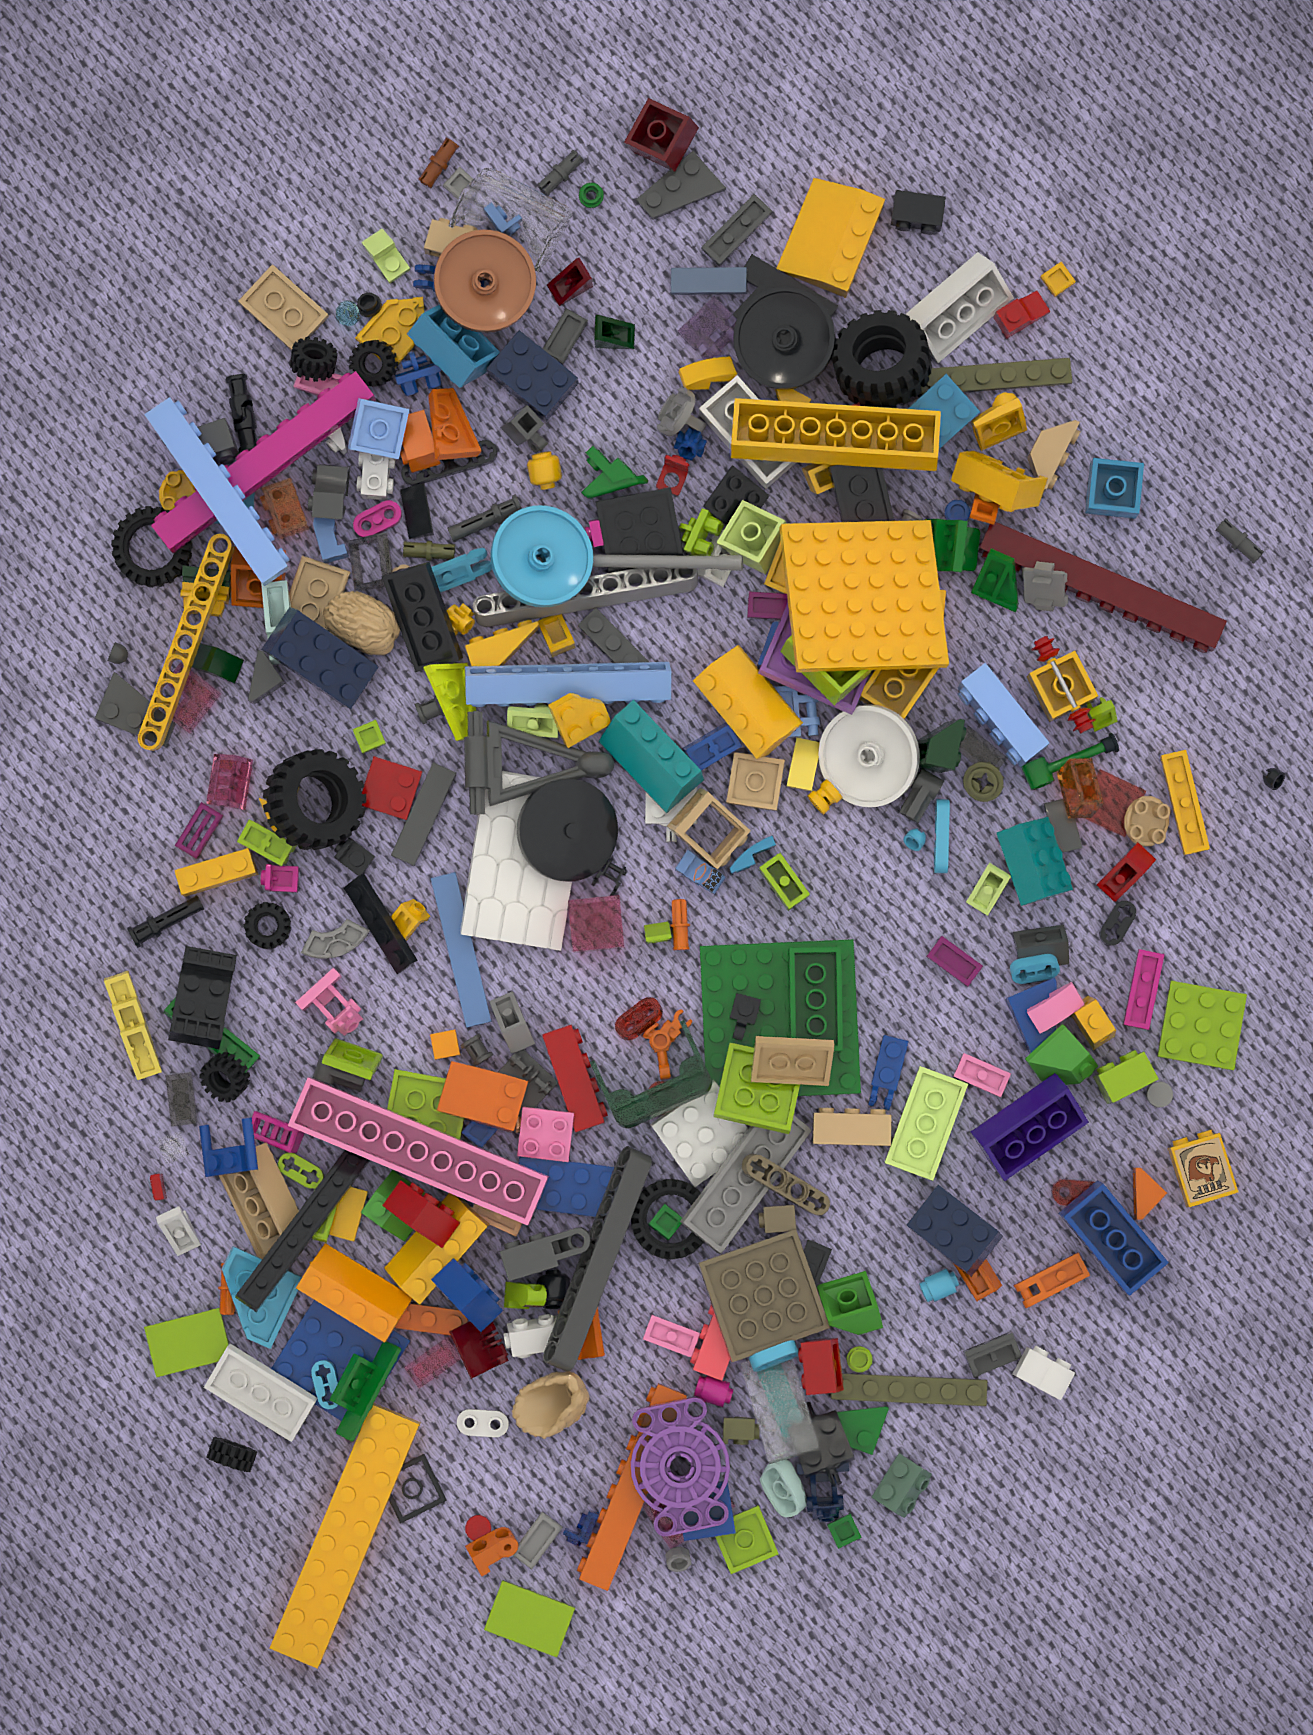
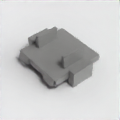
[1022,561,1068,612]

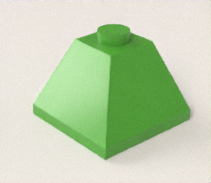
[1025,1024,1098,1085]
[361,1170,425,1242]
[817,1271,883,1335]

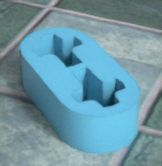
[1010,954,1060,984]
[749,1340,799,1372]
[311,1360,339,1409]

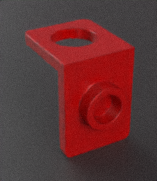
[656,455,689,496]

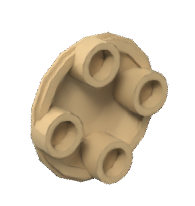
[1124,796,1170,846]

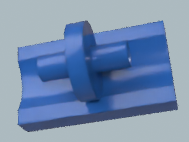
[395,351,441,396]

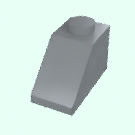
[489,991,535,1054]

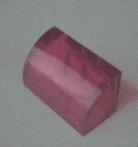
[206,754,253,810]

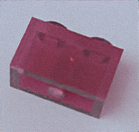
[404,1336,461,1389]

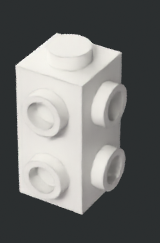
[357,452,396,500]
[503,1314,558,1358]

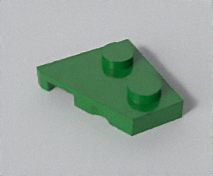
[837,1406,889,1455]

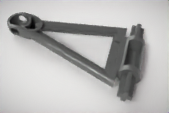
[464,711,614,815]

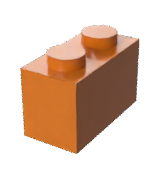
[400,410,441,473]

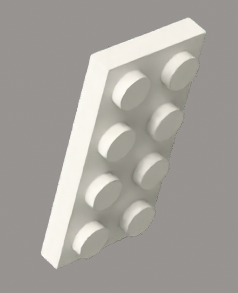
[204,1344,318,1442]

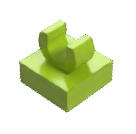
[1087,697,1118,732]

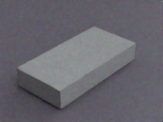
[513,1511,563,1570]

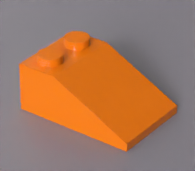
[437,1061,528,1133]

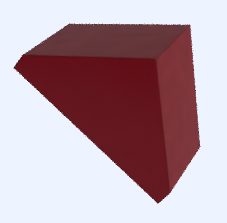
[547,257,593,306]

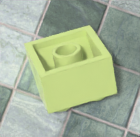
[717,500,787,575]

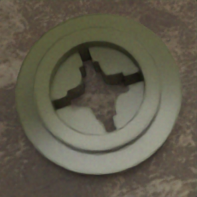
[963,761,1004,802]

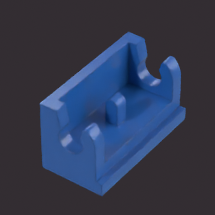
[682,722,742,770]

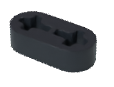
[1099,901,1136,946]

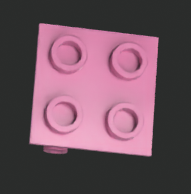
[517,1107,574,1162]

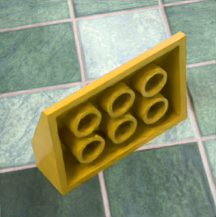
[776,178,885,298]

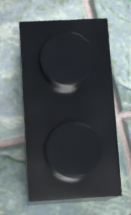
[890,190,946,235]

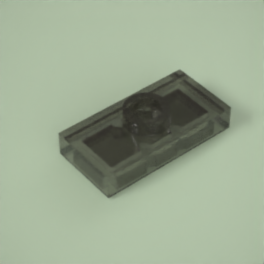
[165,1072,198,1127]

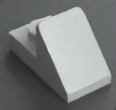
[156,1206,201,1256]

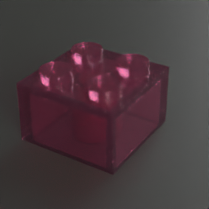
[568,895,625,953]

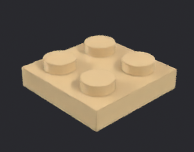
[726,752,785,811]

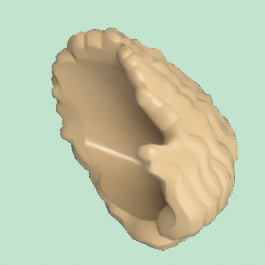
[323,591,401,656]
[512,1371,590,1439]

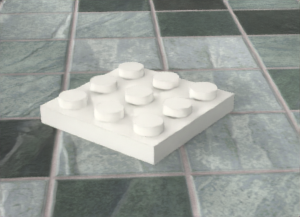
[650,1079,748,1187]

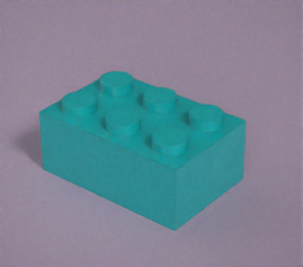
[996,817,1073,906]

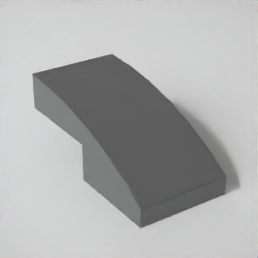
[1043,798,1082,853]

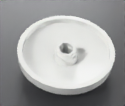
[818,704,920,807]

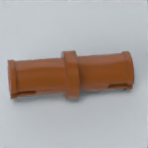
[418,137,459,189]

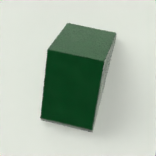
[594,315,635,349]
[191,643,244,684]

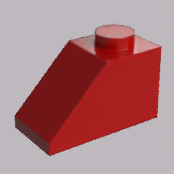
[1097,842,1156,902]

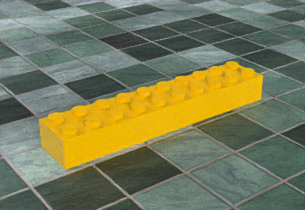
[269,1403,421,1669]

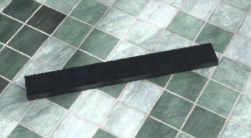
[235,1150,370,1313]

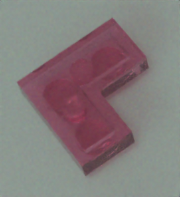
[168,662,221,734]

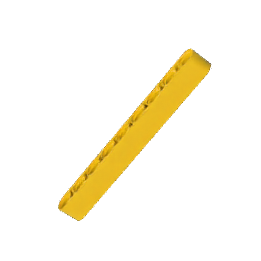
[138,533,235,751]

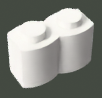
[1013,1345,1075,1400]

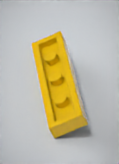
[1160,750,1210,855]

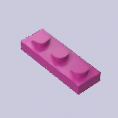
[1123,949,1165,1030]

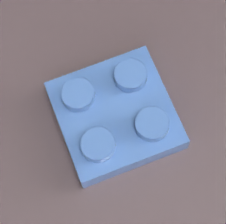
[348,398,409,459]

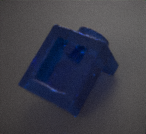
[563,1509,599,1546]

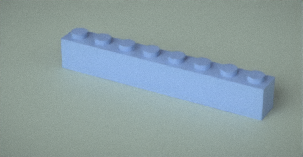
[144,397,290,586]
[465,662,671,707]

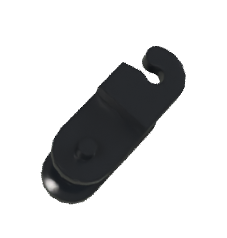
[591,858,627,898]

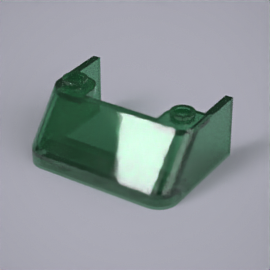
[590,1020,712,1128]

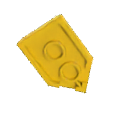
[355,297,424,368]

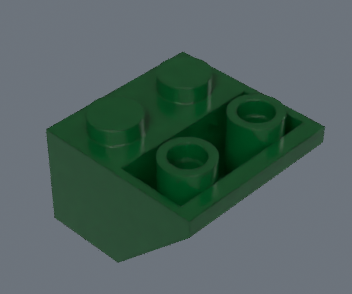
[917,719,966,773]

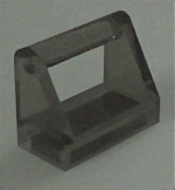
[348,533,393,592]

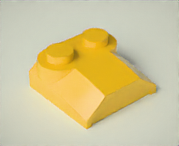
[971,392,1027,451]

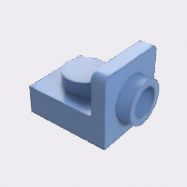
[484,202,522,236]

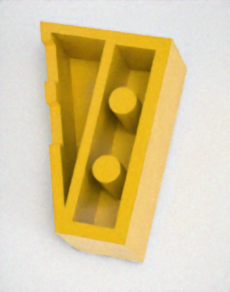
[951,451,1048,512]

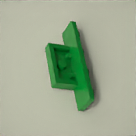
[329,1341,401,1442]

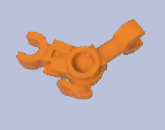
[643,1009,692,1080]

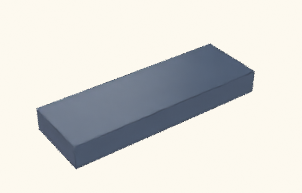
[670,267,748,295]

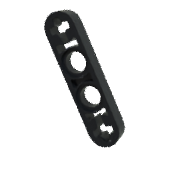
[401,440,497,486]

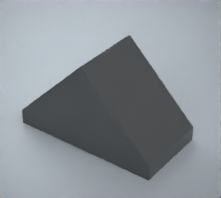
[248,650,285,704]

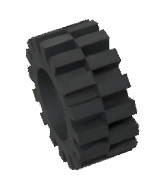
[290,337,338,382]
[349,340,398,387]
[243,902,291,949]
[199,1052,250,1103]
[206,1437,257,1472]

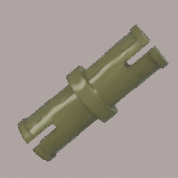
[403,540,455,561]

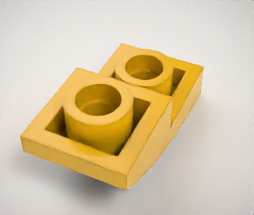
[678,356,737,390]

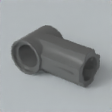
[899,768,944,823]
[312,1053,365,1092]

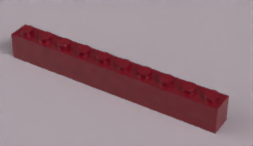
[978,522,1227,653]

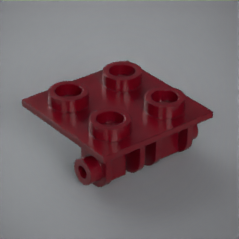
[449,1321,509,1379]

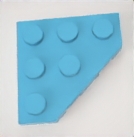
[221,1246,302,1349]

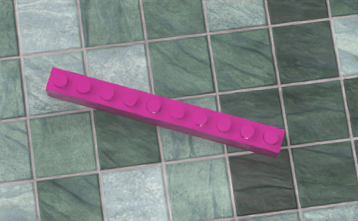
[151,371,376,553]

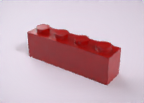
[542,1025,608,1132]

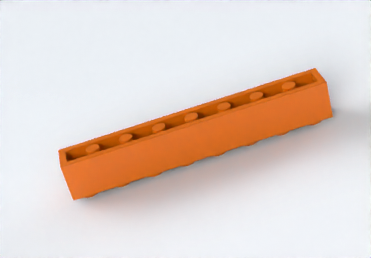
[577,1383,687,1591]

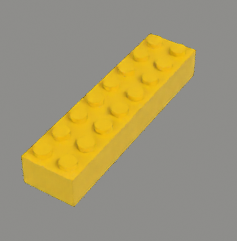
[731,398,941,471]

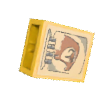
[1167,1129,1239,1207]

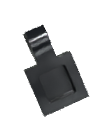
[729,993,761,1041]

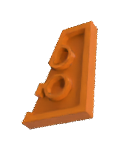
[428,388,482,460]

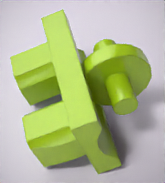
[678,508,724,556]

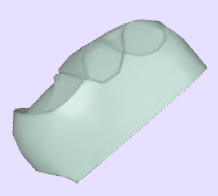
[759,1459,807,1517]

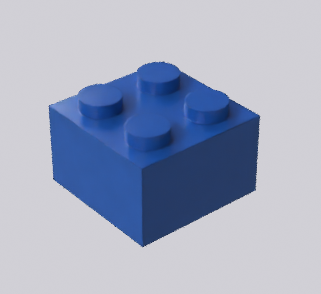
[431,1258,504,1332]

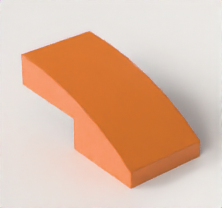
[969,493,999,525]

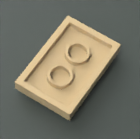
[238,264,329,350]
[751,1036,834,1086]

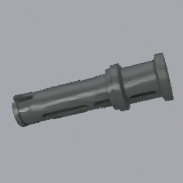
[447,494,522,542]

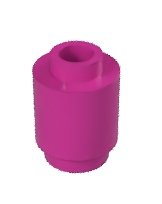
[694,1375,734,1407]

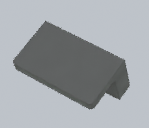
[1013,924,1069,971]

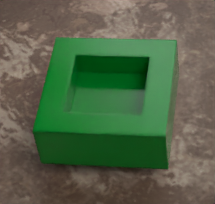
[648,1204,682,1241]
[827,1513,862,1549]

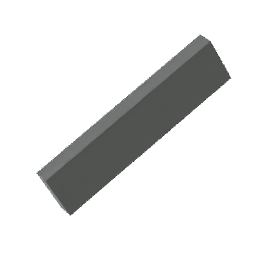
[391,762,457,866]

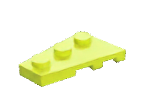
[423,663,476,741]

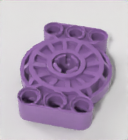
[631,1397,730,1536]

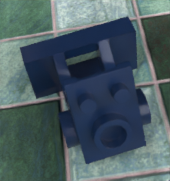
[796,1462,849,1522]

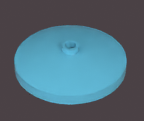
[491,505,593,607]

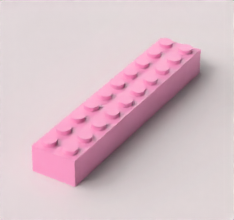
[288,1077,549,1225]

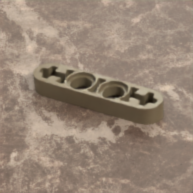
[742,1154,830,1215]

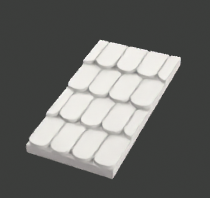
[460,771,572,951]

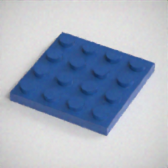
[271,1300,411,1421]

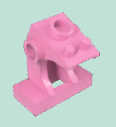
[295,968,363,1036]

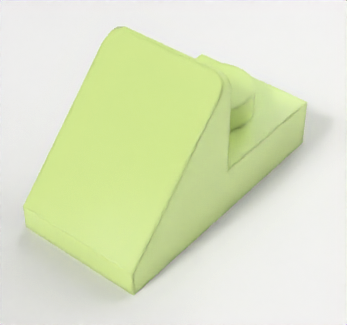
[361,229,410,284]
[507,703,558,738]
[966,862,1011,916]

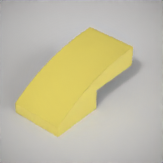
[786,737,820,792]

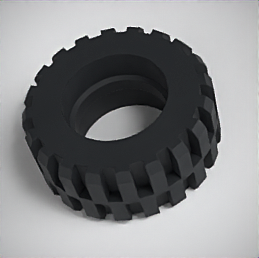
[832,310,932,408]
[263,749,366,850]

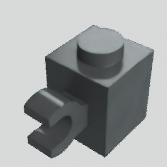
[500,405,548,453]

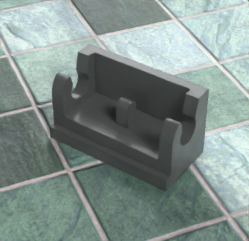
[963,1331,1022,1378]

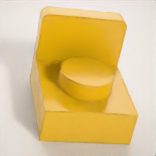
[391,899,430,941]

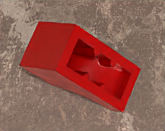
[994,290,1050,339]

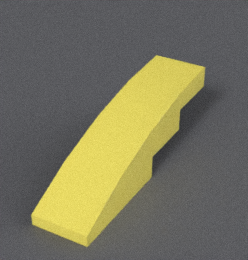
[104,971,162,1080]

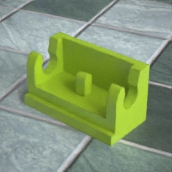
[237,819,297,866]

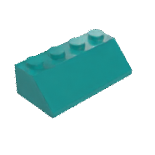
[599,700,704,813]

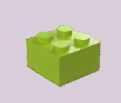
[1093,1050,1159,1104]

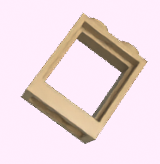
[667,788,751,870]

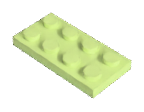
[884,1066,968,1181]

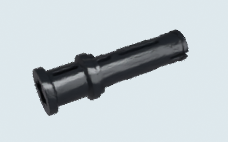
[127,895,205,948]

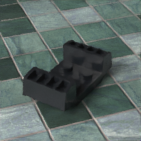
[168,946,237,1050]

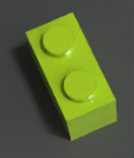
[758,853,810,911]

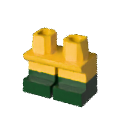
[180,565,231,617]

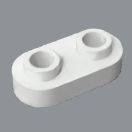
[457,1409,509,1437]

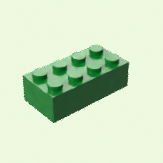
[788,947,843,1052]

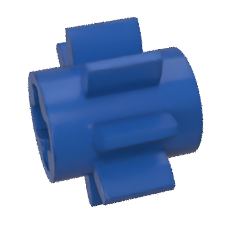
[674,428,707,461]

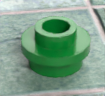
[579,183,604,208]

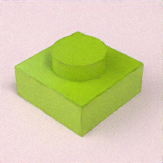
[352,720,386,754]

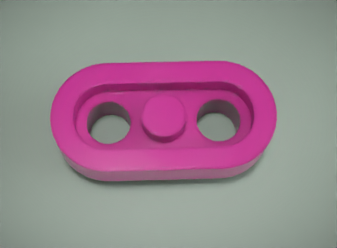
[353,500,402,539]

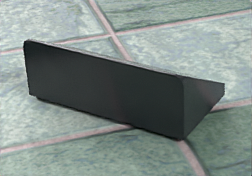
[400,483,434,539]

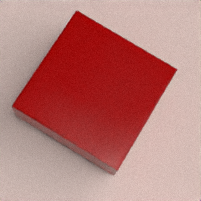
[150,1174,167,1201]

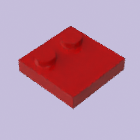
[362,756,423,820]

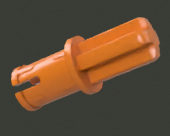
[670,899,690,950]
[218,1263,235,1315]

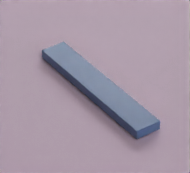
[431,872,492,1028]

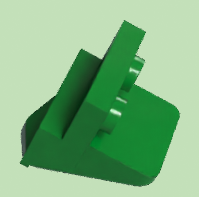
[581,446,648,500]
[925,519,980,572]

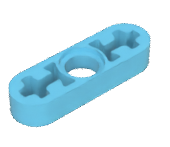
[934,799,950,873]

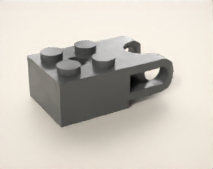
[499,1227,590,1281]

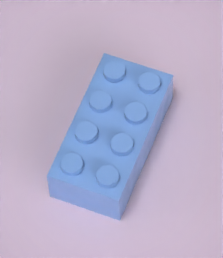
[957,663,1050,767]

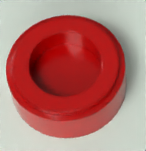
[465,1515,492,1541]

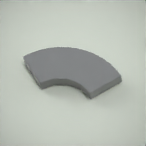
[301,919,370,959]

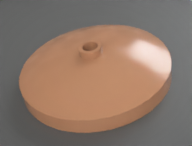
[434,230,536,333]

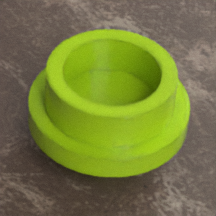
[846,1346,872,1372]

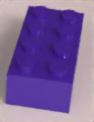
[971,1073,1089,1181]

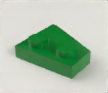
[971,548,1019,613]

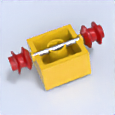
[1027,636,1098,734]

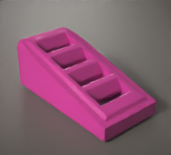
[252,1111,305,1153]

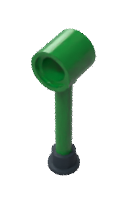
[1021,733,1119,791]

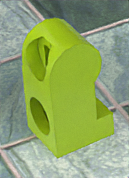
[504,1282,547,1309]

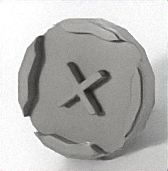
[657,388,707,436]

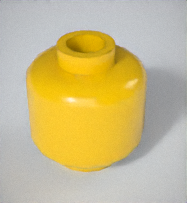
[527,451,562,490]

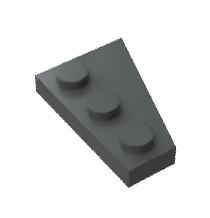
[636,151,726,220]
[95,672,176,747]

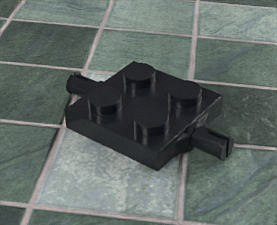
[787,1402,855,1487]

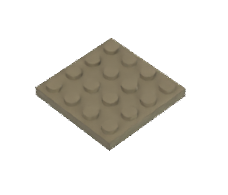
[697,1229,830,1362]

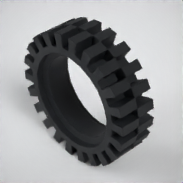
[111,506,193,587]
[631,1179,704,1260]

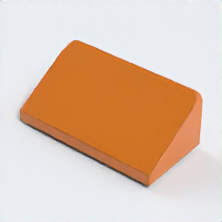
[953,1259,1003,1301]

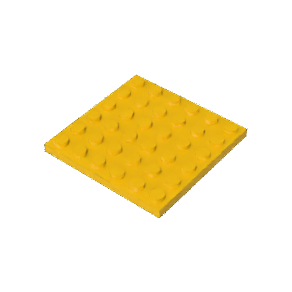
[779,520,949,672]

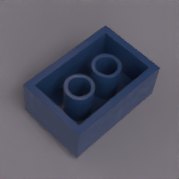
[487,330,579,422]
[907,1184,1003,1277]

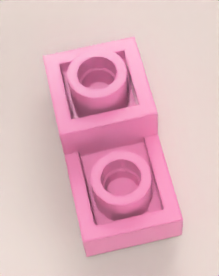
[1027,982,1085,1034]

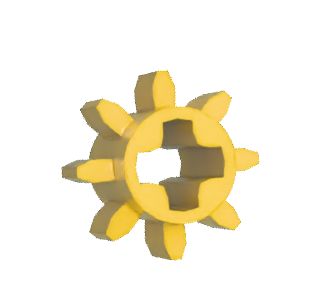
[447,603,475,635]

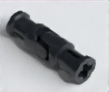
[225,374,257,453]

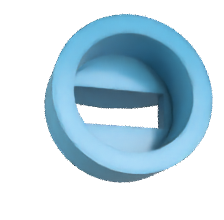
[903,828,926,851]

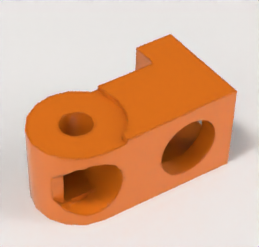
[465,1527,519,1577]

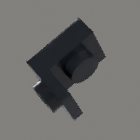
[334,837,375,876]

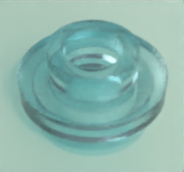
[336,300,360,326]

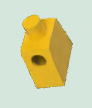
[1071,995,1116,1050]

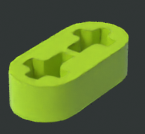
[278,1153,324,1189]

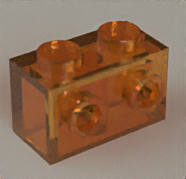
[260,478,309,539]
[1057,758,1104,819]

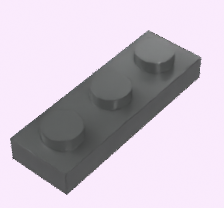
[701,194,772,267]
[578,608,649,663]

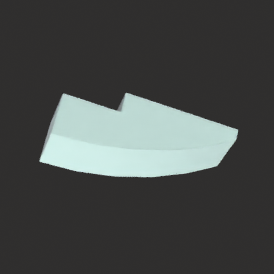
[261,580,291,665]

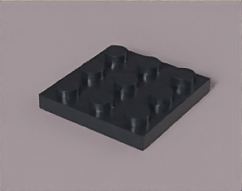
[595,487,684,573]

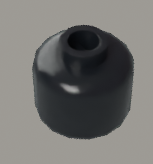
[536,1270,570,1309]

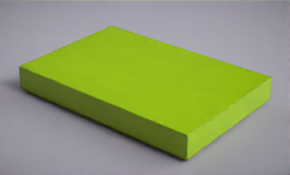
[144,1308,229,1377]
[484,1580,575,1657]

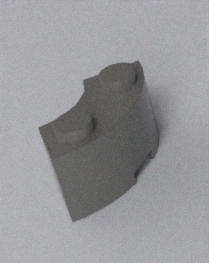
[308,464,350,519]

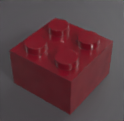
[624,98,699,172]

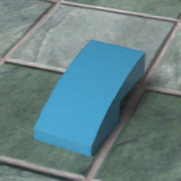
[730,836,776,875]

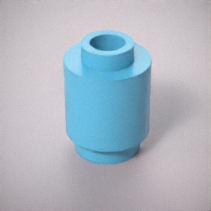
[919,1269,959,1302]

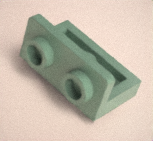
[872,1453,932,1518]

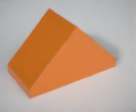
[1133,1168,1167,1220]

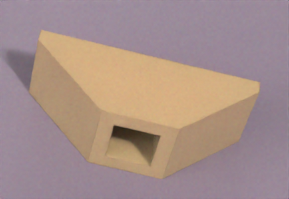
[1027,420,1081,494]

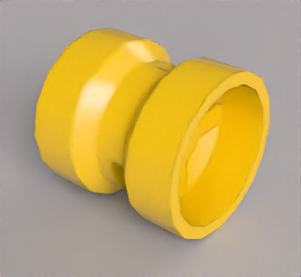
[807,779,843,815]

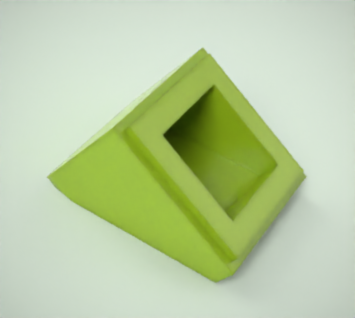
[644,921,672,944]

